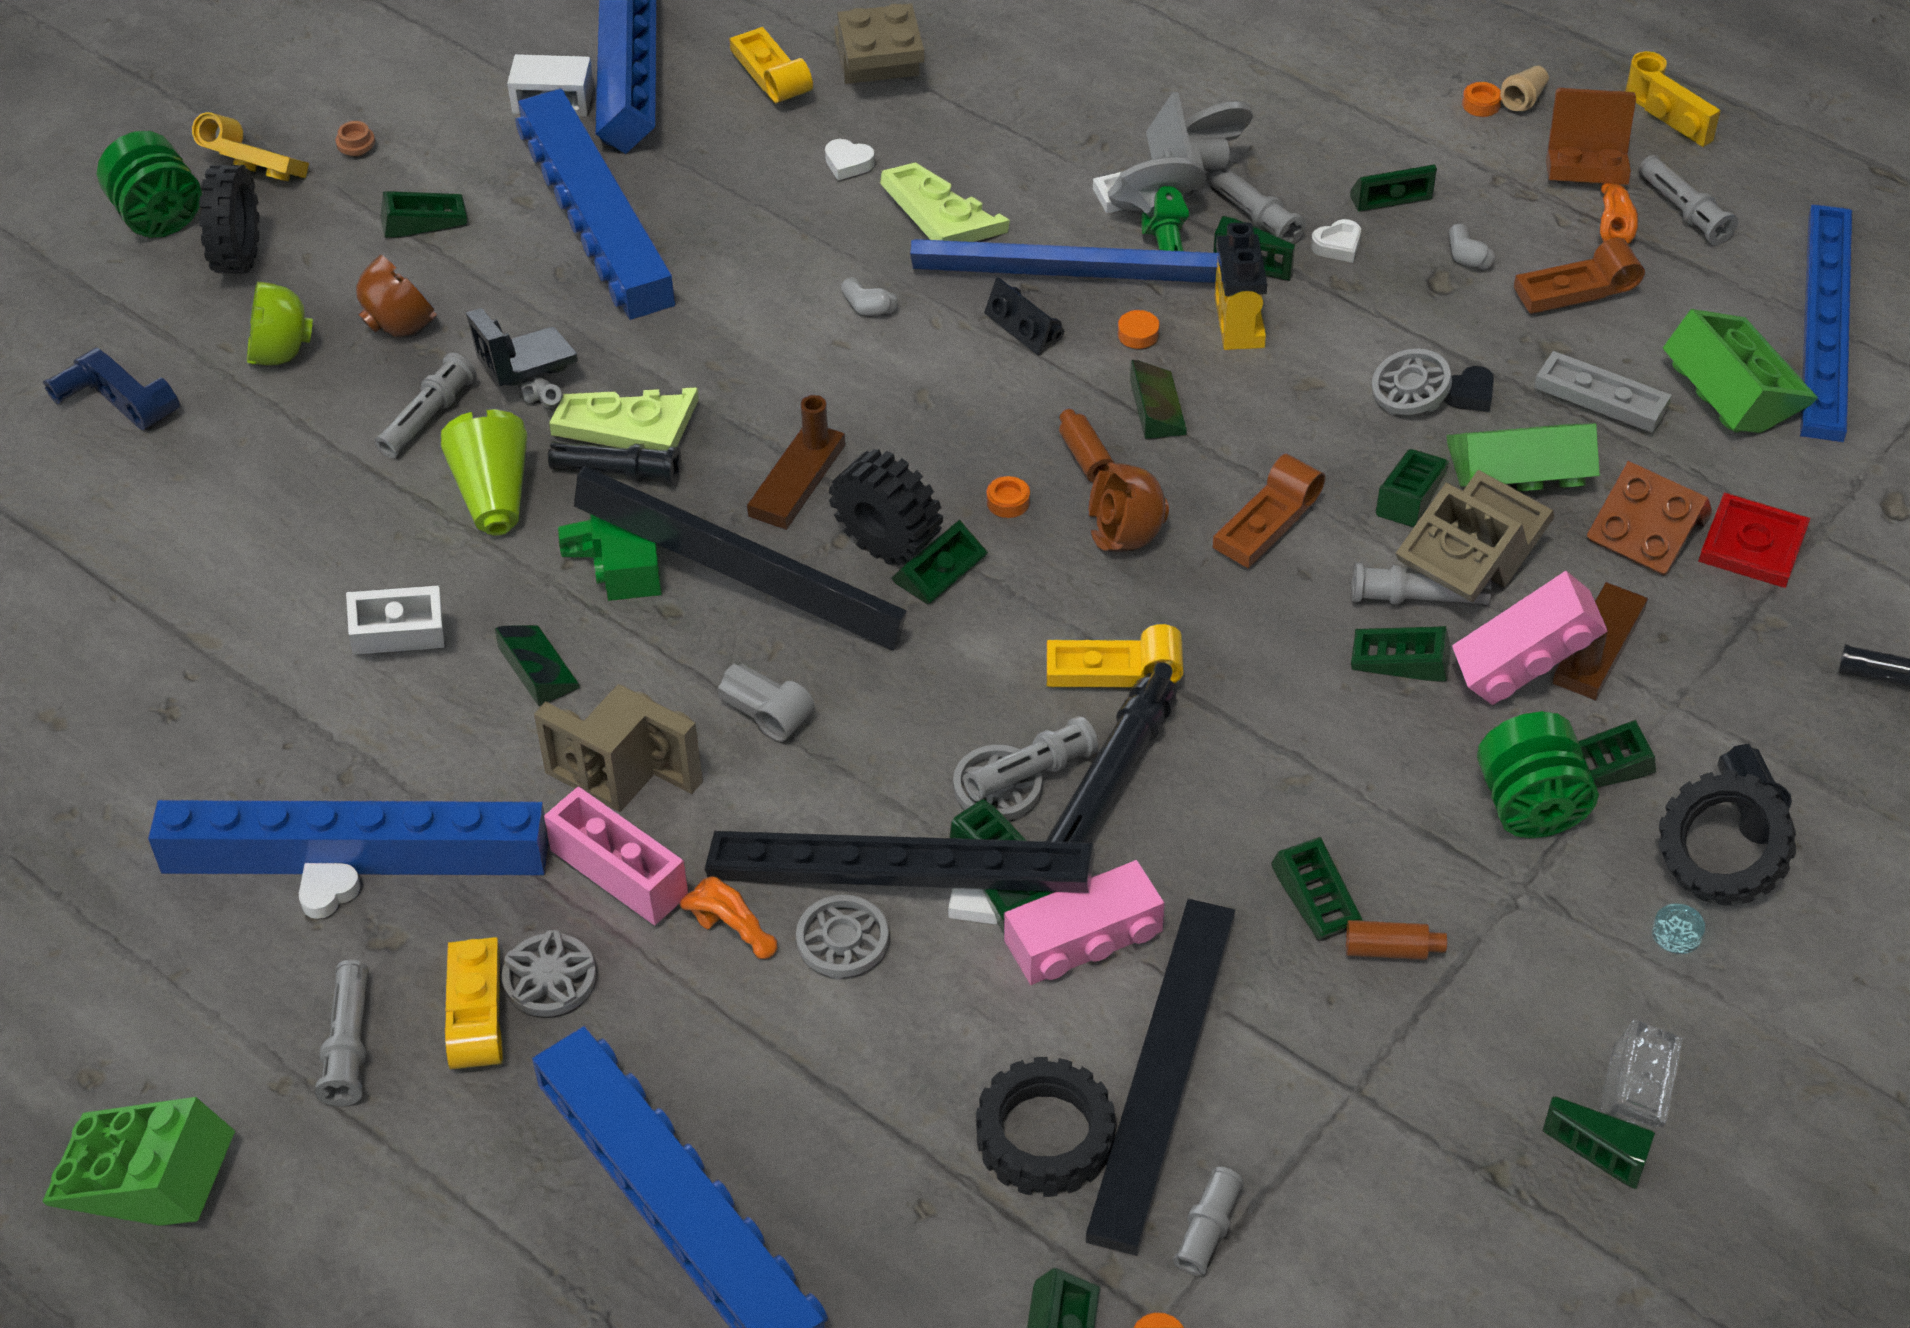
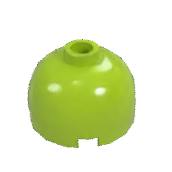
[247,282,313,365]

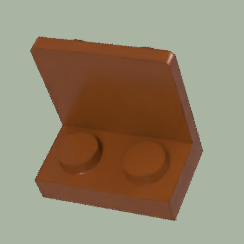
[1546,88,1636,185]
[1587,461,1712,575]

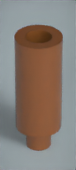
[1059,409,1115,482]
[1346,920,1447,960]

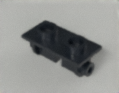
[984,277,1065,355]

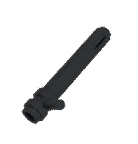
[1046,663,1177,843]

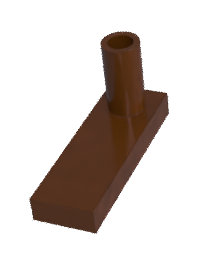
[747,395,845,530]
[1553,582,1648,701]

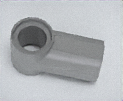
[718,663,815,742]

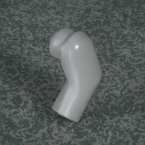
[1449,224,1495,270]
[841,277,898,316]
[521,376,562,410]

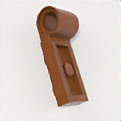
[1514,238,1645,314]
[1213,453,1326,568]

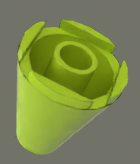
[441,409,527,536]

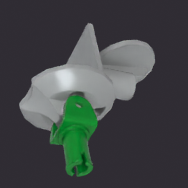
[1107,92,1253,251]

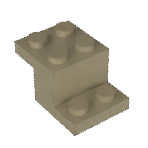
[834,3,924,84]
[1395,470,1555,603]
[534,684,703,812]

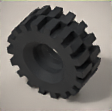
[829,449,943,565]

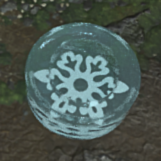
[1652,904,1705,954]

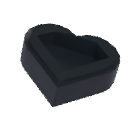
[1444,366,1494,412]

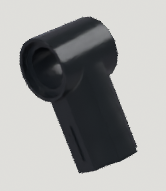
[1717,743,1792,844]

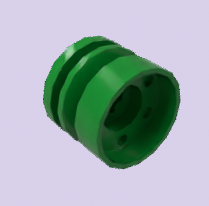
[96,131,202,238]
[1476,711,1599,839]

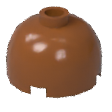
[356,254,438,337]
[1089,463,1169,552]

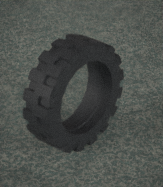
[199,165,260,273]
[1659,770,1796,905]
[976,1057,1115,1197]

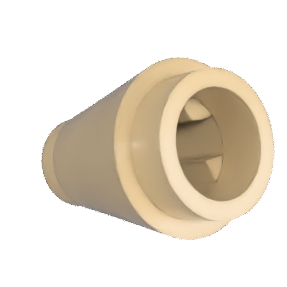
[1500,66,1549,111]

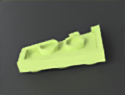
[880,162,1010,242]
[549,388,699,450]

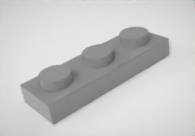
[1534,351,1672,433]

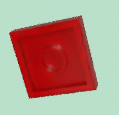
[1698,492,1811,588]

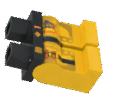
[1214,222,1268,350]

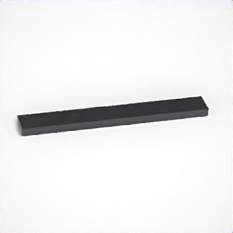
[574,466,907,651]
[705,831,1095,893]
[1086,898,1236,1256]

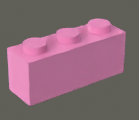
[1452,571,1608,705]
[544,786,688,926]
[1004,860,1164,985]

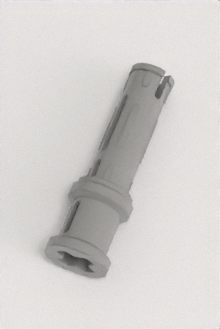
[1638,155,1738,245]
[1206,166,1306,244]
[375,352,477,458]
[1351,562,1491,606]
[964,716,1098,801]
[315,960,369,1107]

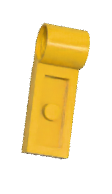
[729,27,813,103]
[1625,51,1721,147]
[192,112,309,182]
[1047,624,1183,687]
[445,937,503,1070]

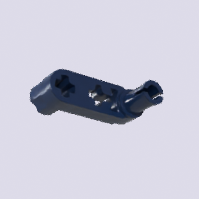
[43,347,180,430]

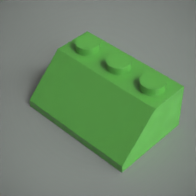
[1663,309,1818,433]
[1446,423,1600,491]

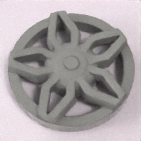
[1372,348,1452,415]
[953,745,1042,821]
[796,895,889,980]
[502,930,596,1017]

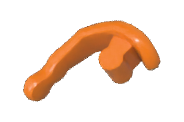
[1600,183,1638,245]
[680,876,778,959]

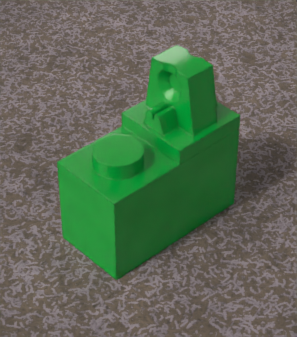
[558,514,661,601]

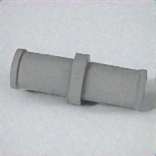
[1173,1167,1244,1276]

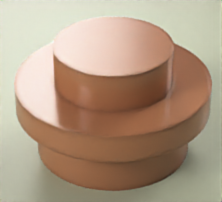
[335,121,375,156]

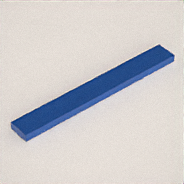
[1800,205,1852,442]
[910,239,1218,283]

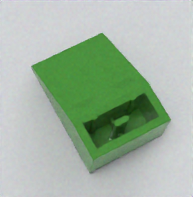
[42,1097,235,1226]

